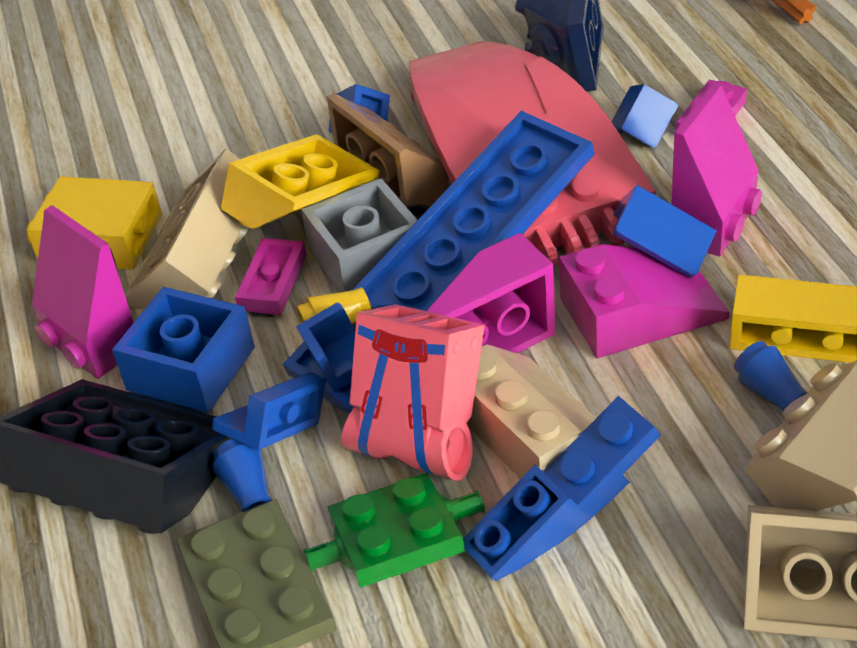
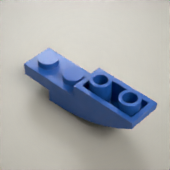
[463,396,661,581]

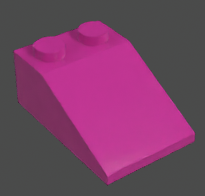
[671,83,762,257]
[32,205,134,379]
[427,233,556,353]
[559,244,729,359]

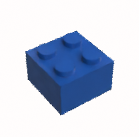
[112,287,255,413]

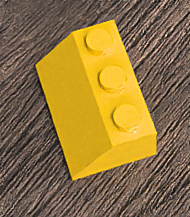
[221,134,380,229]

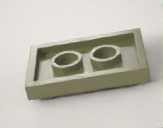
[176,499,336,648]

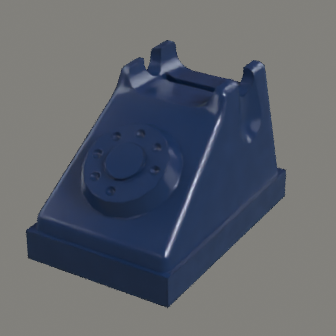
[515,0,604,92]

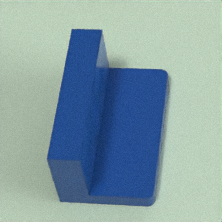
[613,185,717,278]
[212,372,326,450]

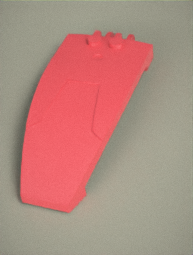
[409,41,656,266]

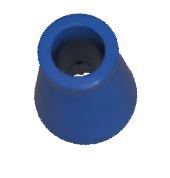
[734,341,808,411]
[212,439,272,512]

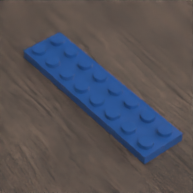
[282,111,595,414]

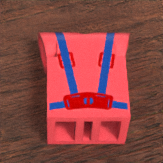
[341,304,485,481]

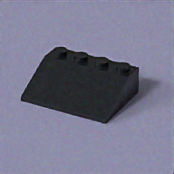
[0,379,232,534]

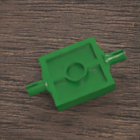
[303,473,485,588]

